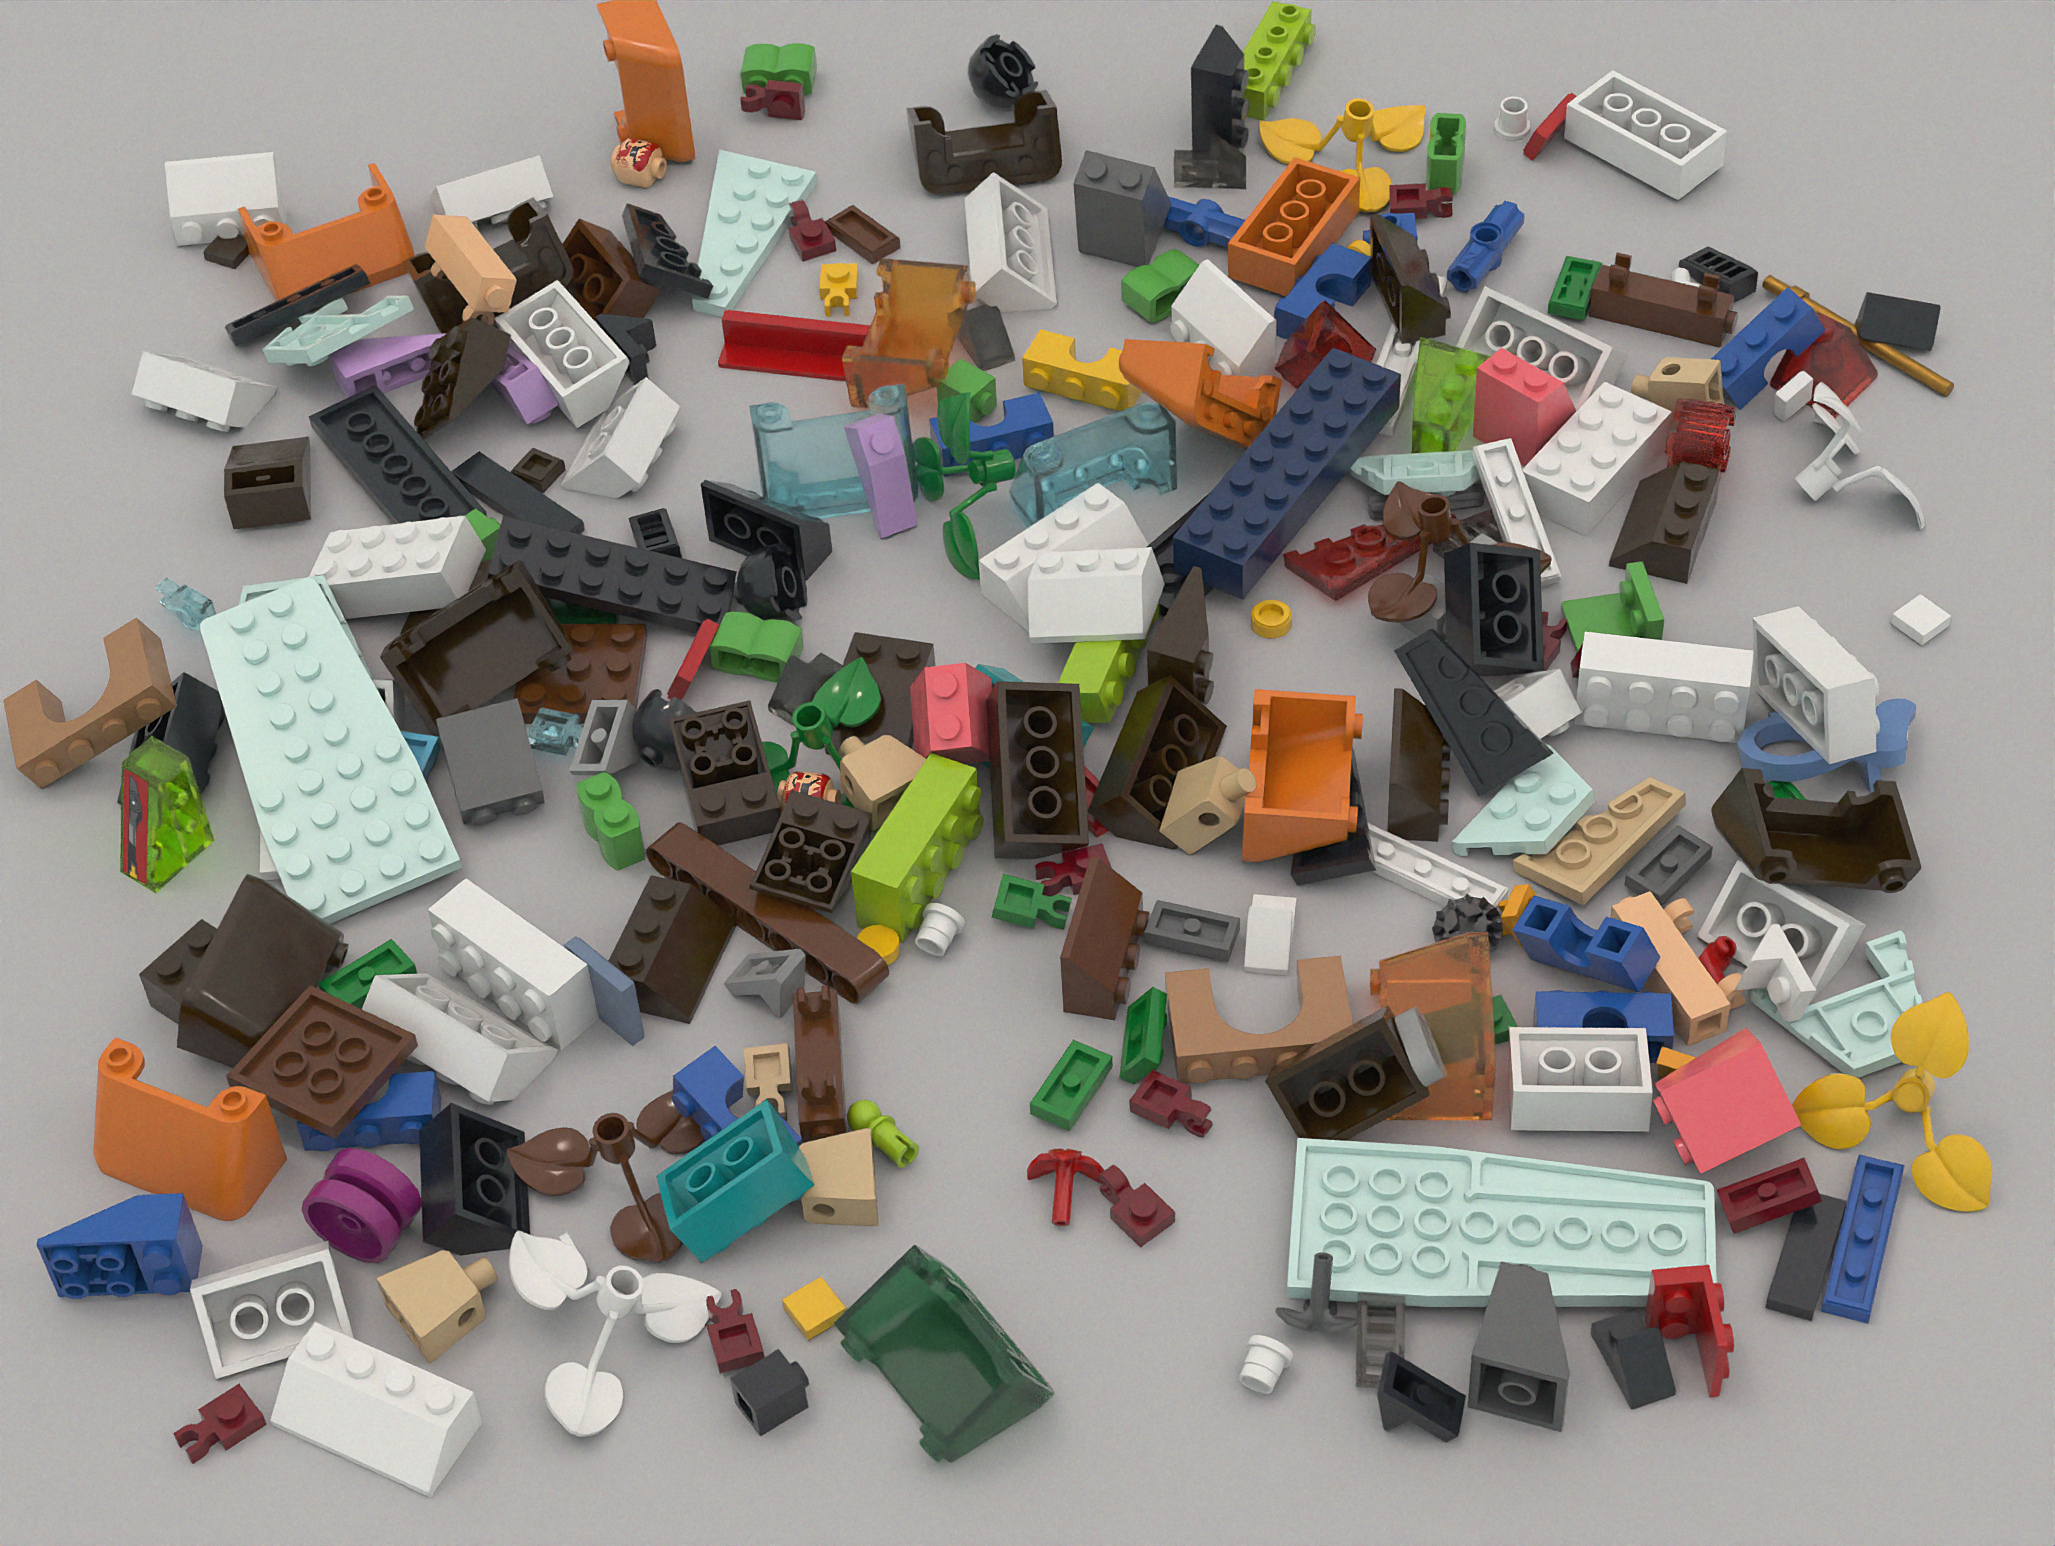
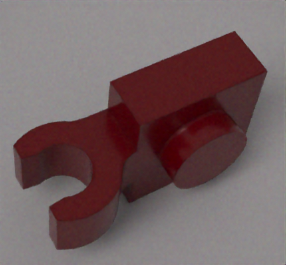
[740,80,805,120]
[1389,183,1453,219]
[789,199,836,262]
[1129,1070,1213,1138]
[1099,1164,1175,1248]

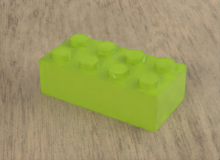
[851,753,984,943]

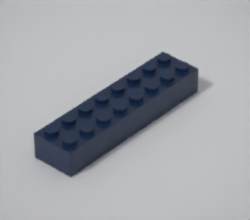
[1173,348,1401,600]

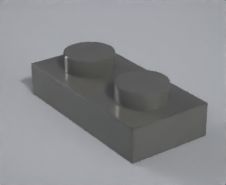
[1624,825,1713,905]
[1144,900,1240,961]

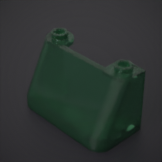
[834,1244,1055,1463]

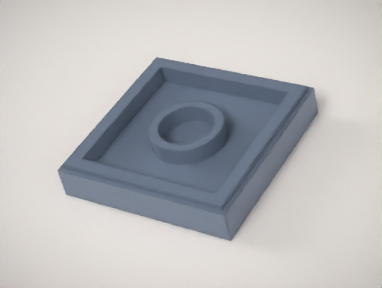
[564,936,644,1046]

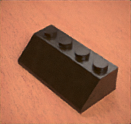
[1087,675,1227,850]
[986,681,1089,859]

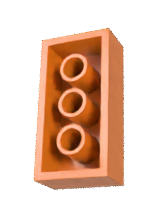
[1228,157,1360,296]

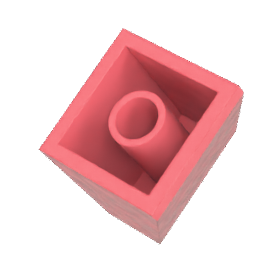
[1473,348,1576,466]
[910,662,993,764]
[1652,1028,1801,1174]

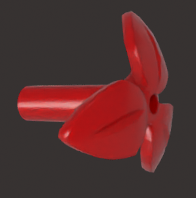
[1027,1148,1105,1226]

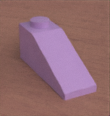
[329,333,447,398]
[490,346,560,424]
[844,414,917,538]

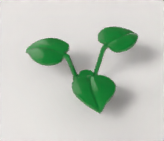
[912,392,1016,580]
[762,657,881,832]

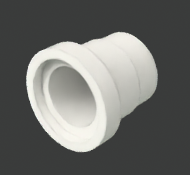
[1494,97,1530,140]
[915,903,965,956]
[1239,1335,1294,1394]

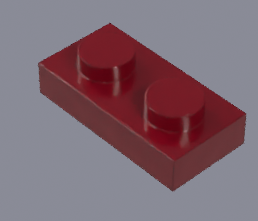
[1717,1158,1822,1234]

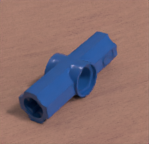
[1163,196,1245,247]
[1447,200,1525,293]

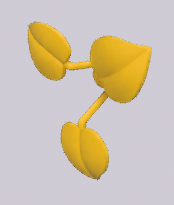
[1259,98,1426,212]
[1792,992,1993,1211]

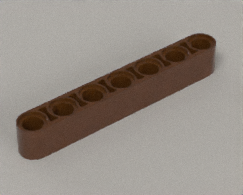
[645,822,890,1004]

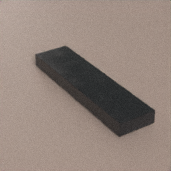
[224,264,370,347]
[451,451,585,534]

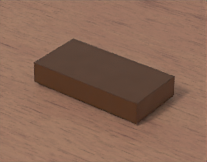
[825,205,901,264]

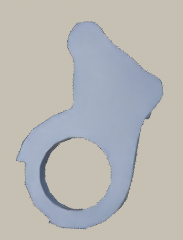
[1737,699,1916,792]

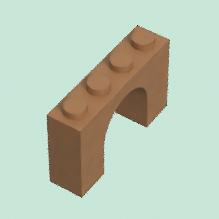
[3,617,177,789]
[1165,955,1353,1083]

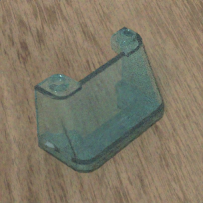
[749,384,918,519]
[1009,402,1177,528]

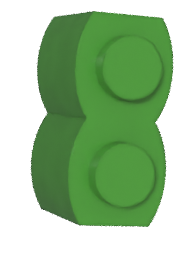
[740,43,817,96]
[1426,113,1466,195]
[1121,249,1199,322]
[710,612,804,683]
[577,772,645,871]

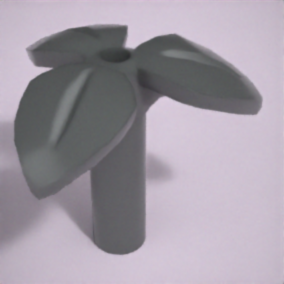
[1275,1252,1358,1334]

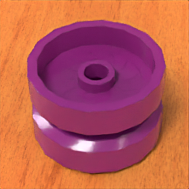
[301,1148,423,1263]

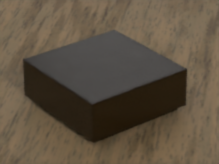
[203,235,250,269]
[510,448,566,493]

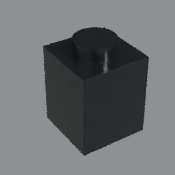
[730,1349,809,1437]

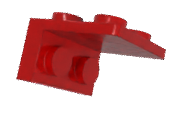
[1644,1264,1734,1397]

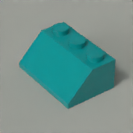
[656,1099,815,1263]

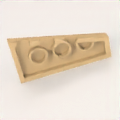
[1513,777,1686,905]

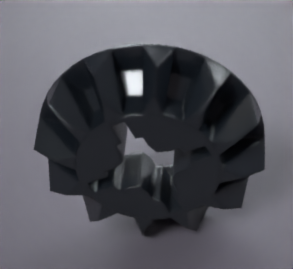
[1432,893,1503,962]

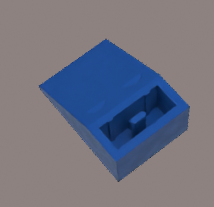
[36,1193,203,1299]

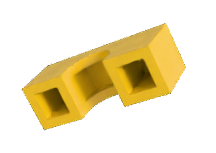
[1022,329,1142,414]

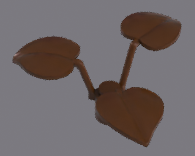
[1368,481,1552,623]
[507,1090,705,1263]

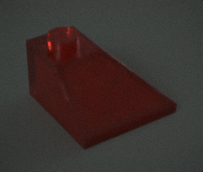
[1274,300,1376,389]
[1770,311,1878,418]

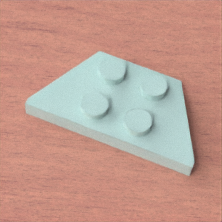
[1348,450,1481,496]
[1452,744,1595,856]

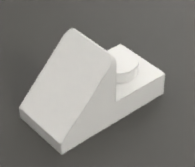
[1244,894,1297,976]
[1736,924,1816,1022]

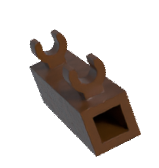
[1589,252,1738,348]
[793,985,847,1143]

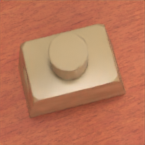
[1631,357,1725,442]
[839,735,926,831]
[1159,756,1256,855]
[799,1128,879,1226]
[376,1250,498,1364]

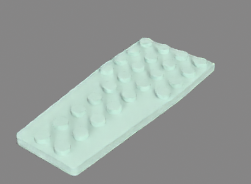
[200,577,463,924]
[1287,1138,1717,1307]

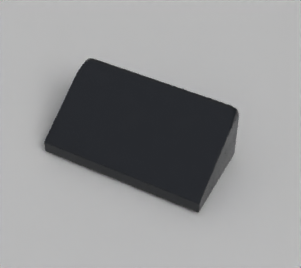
[1854,292,1941,351]

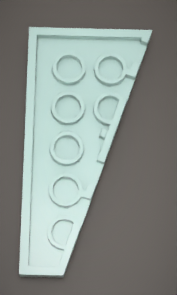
[692,150,817,317]

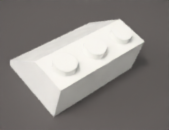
[165,152,287,246]
[430,155,553,230]
[1170,259,1276,377]
[132,351,277,432]
[561,377,680,499]
[1028,547,1165,644]
[1697,860,1866,1002]
[1509,1027,1653,1132]
[190,1241,354,1379]

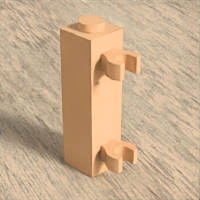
[425,215,517,326]
[1610,891,1746,1046]

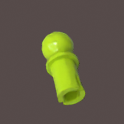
[847,1099,919,1168]

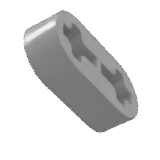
[1395,1007,1447,1087]

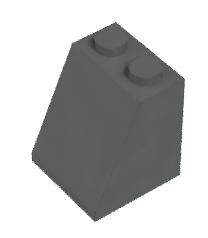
[1073,150,1172,267]
[436,698,545,825]
[1468,1261,1570,1432]

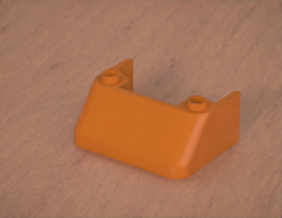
[596,0,695,163]
[238,162,415,301]

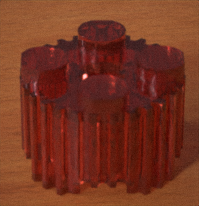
[1665,398,1736,482]

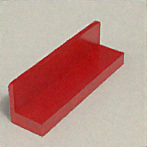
[718,310,873,383]

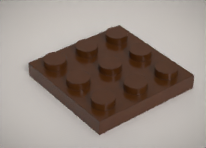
[513,624,648,724]
[226,985,418,1139]

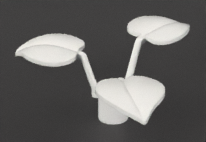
[1795,382,1925,530]
[509,1231,722,1437]

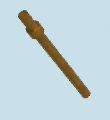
[1762,275,1954,397]

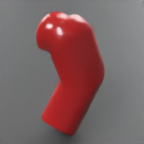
[1698,936,1737,984]

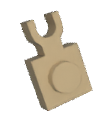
[743,1043,793,1120]

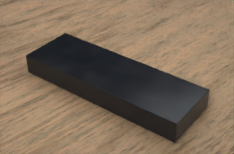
[1765,1193,1847,1321]

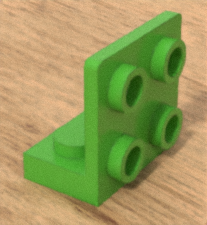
[1561,561,1664,653]

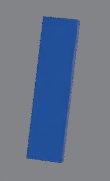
[1821,1154,1905,1323]

